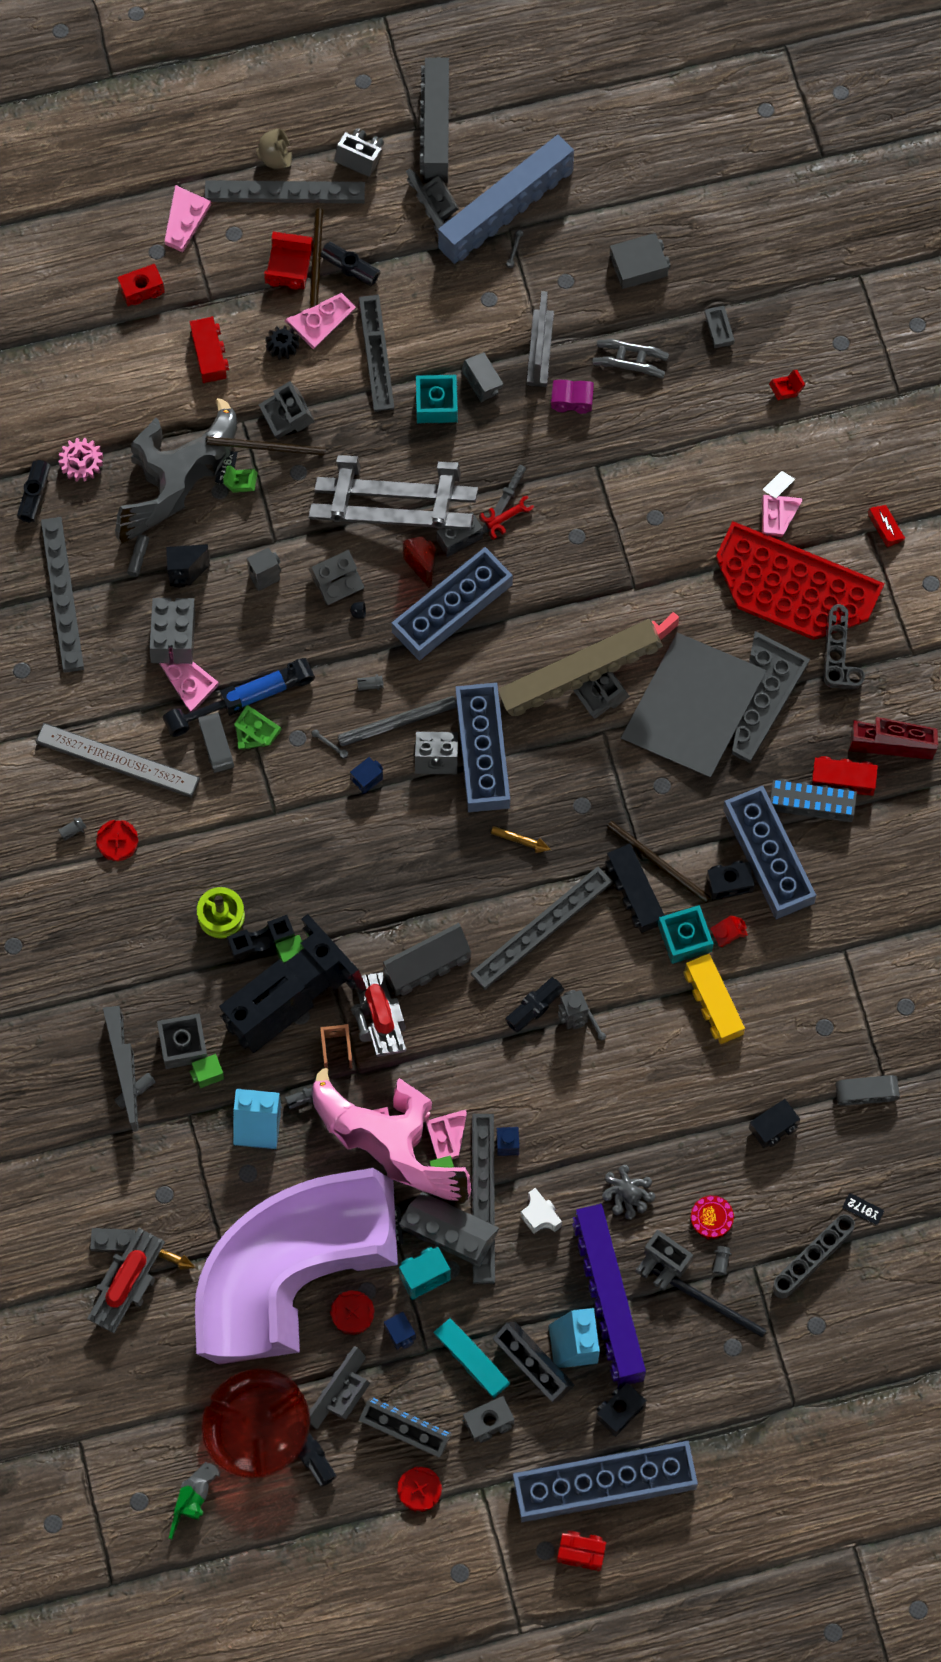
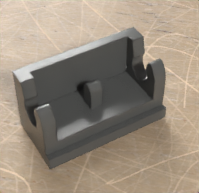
[461,352,504,402]

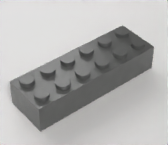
[420,58,449,183]

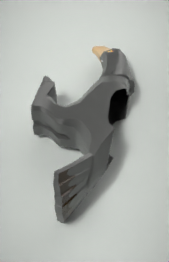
[115,399,237,544]

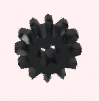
[265,325,300,360]

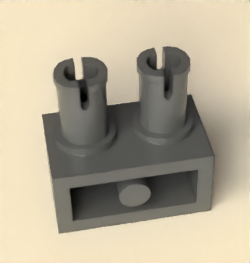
[334,128,384,177]
[635,1230,693,1291]

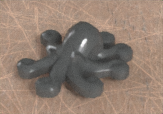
[602,1165,655,1220]

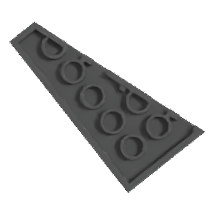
[732,631,810,763]

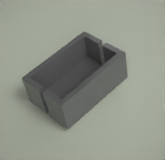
[150,598,195,664]

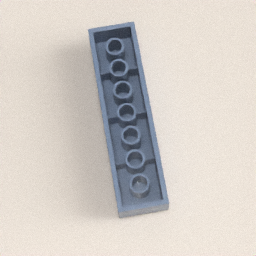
[438,134,574,264]
[513,1441,698,1522]

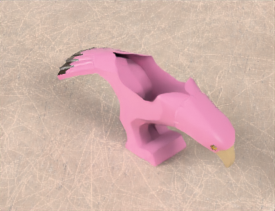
[312,1068,472,1204]

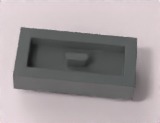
[704,306,735,348]
[90,1228,136,1253]

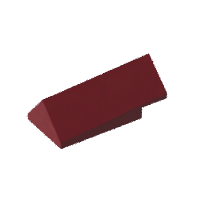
[848,717,938,760]

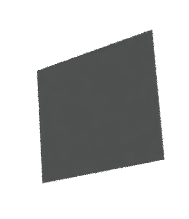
[621,632,767,777]

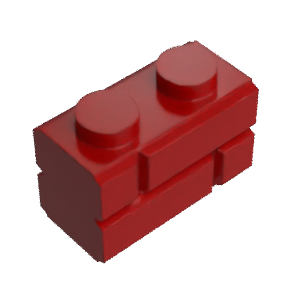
[557,1531,606,1571]

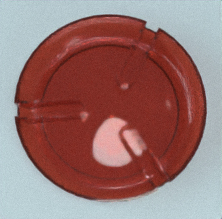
[202,1369,310,1479]

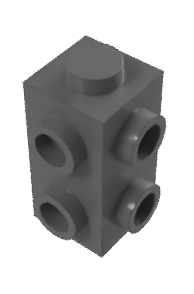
[558,990,589,1029]

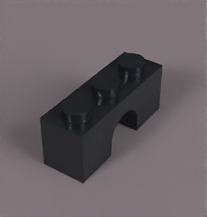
[227,915,295,963]

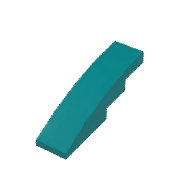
[433,1318,510,1398]

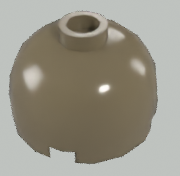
[256,128,292,169]

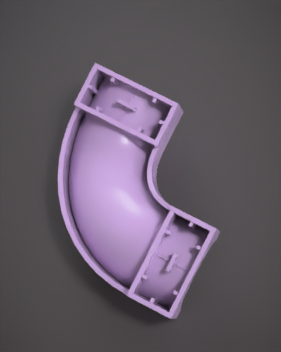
[195,1168,398,1364]

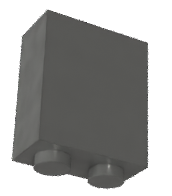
[609,233,671,289]

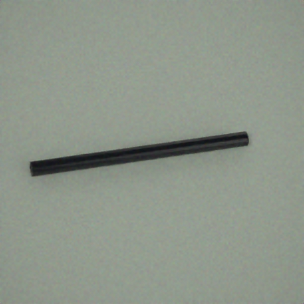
[650,1265,767,1338]

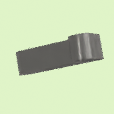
[823,604,865,689]

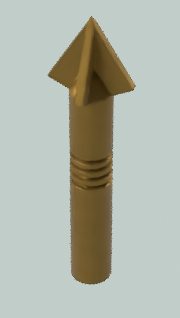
[491,826,551,853]
[158,1249,195,1270]

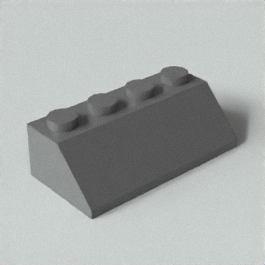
[383,923,471,996]
[399,1192,499,1267]

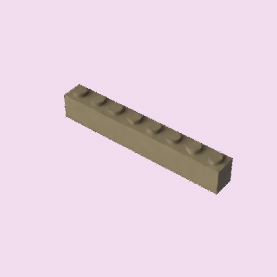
[498,619,663,716]

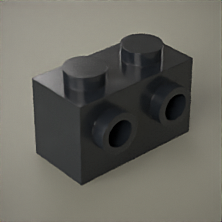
[749,1099,800,1148]

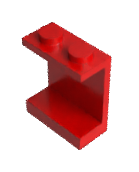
[264,232,313,289]

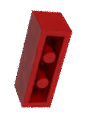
[190,316,229,383]
[811,756,878,796]

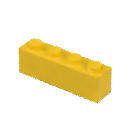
[683,953,745,1045]

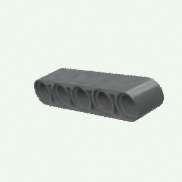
[772,1214,855,1299]

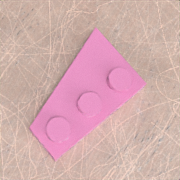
[165,185,211,252]
[285,293,356,350]
[159,648,219,712]

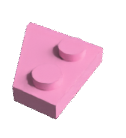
[762,495,802,537]
[426,1110,467,1159]

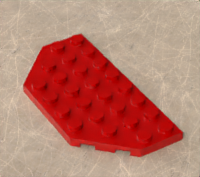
[716,521,885,640]

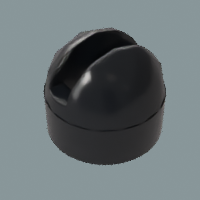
[350,602,366,619]

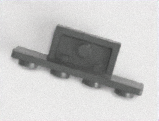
[406,169,459,233]
[305,1346,370,1429]

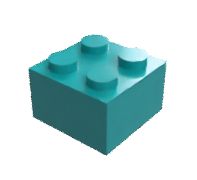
[416,375,458,423]
[658,905,713,964]
[399,1247,451,1300]

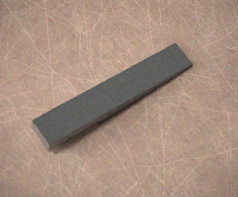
[359,295,394,412]
[103,1006,139,1132]

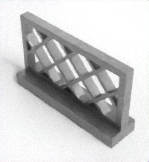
[527,291,554,387]

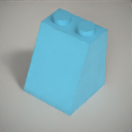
[233,1089,281,1149]
[549,1308,599,1368]

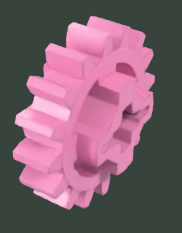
[59,438,103,482]

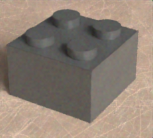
[157,1013,207,1069]

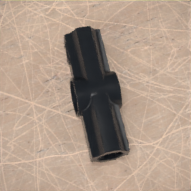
[320,241,380,286]
[17,460,51,523]
[505,977,565,1033]
[285,1420,337,1487]

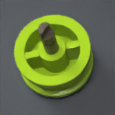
[197,887,245,938]

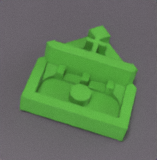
[234,705,282,750]

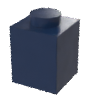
[350,757,383,794]
[497,1127,519,1156]
[384,1312,416,1349]

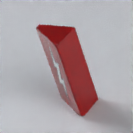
[868,505,905,548]

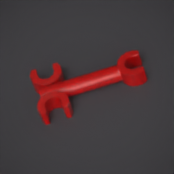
[479,496,534,540]

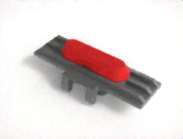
[351,972,406,1057]
[87,1228,166,1333]

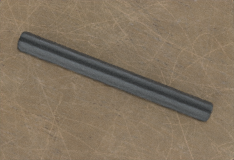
[338,696,457,746]

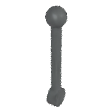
[506,230,523,268]
[311,729,348,759]
[586,1003,606,1041]

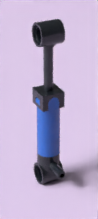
[163,658,315,737]

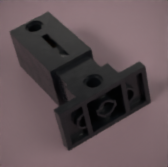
[219,914,367,1054]

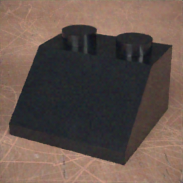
[166,544,210,588]

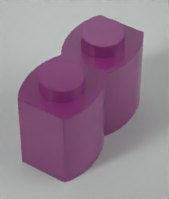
[551,380,594,414]

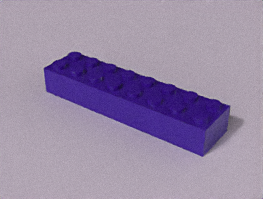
[572,1203,646,1386]

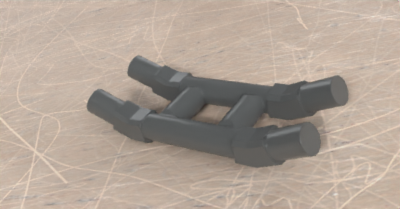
[593,339,669,379]

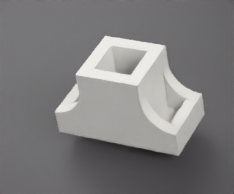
[521,1188,562,1234]

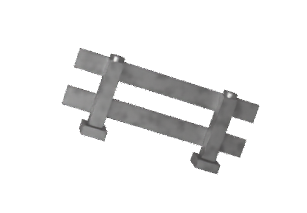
[309,455,478,530]

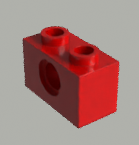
[117,263,165,306]

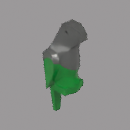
[169,1462,221,1540]

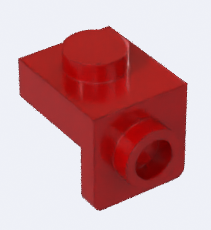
[769,369,805,400]
[710,915,748,947]

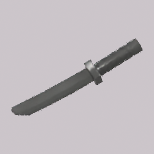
[482,465,526,534]

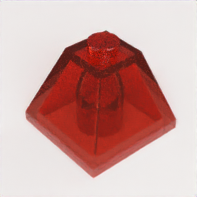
[403,536,436,588]

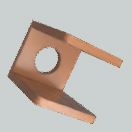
[320,1024,353,1069]

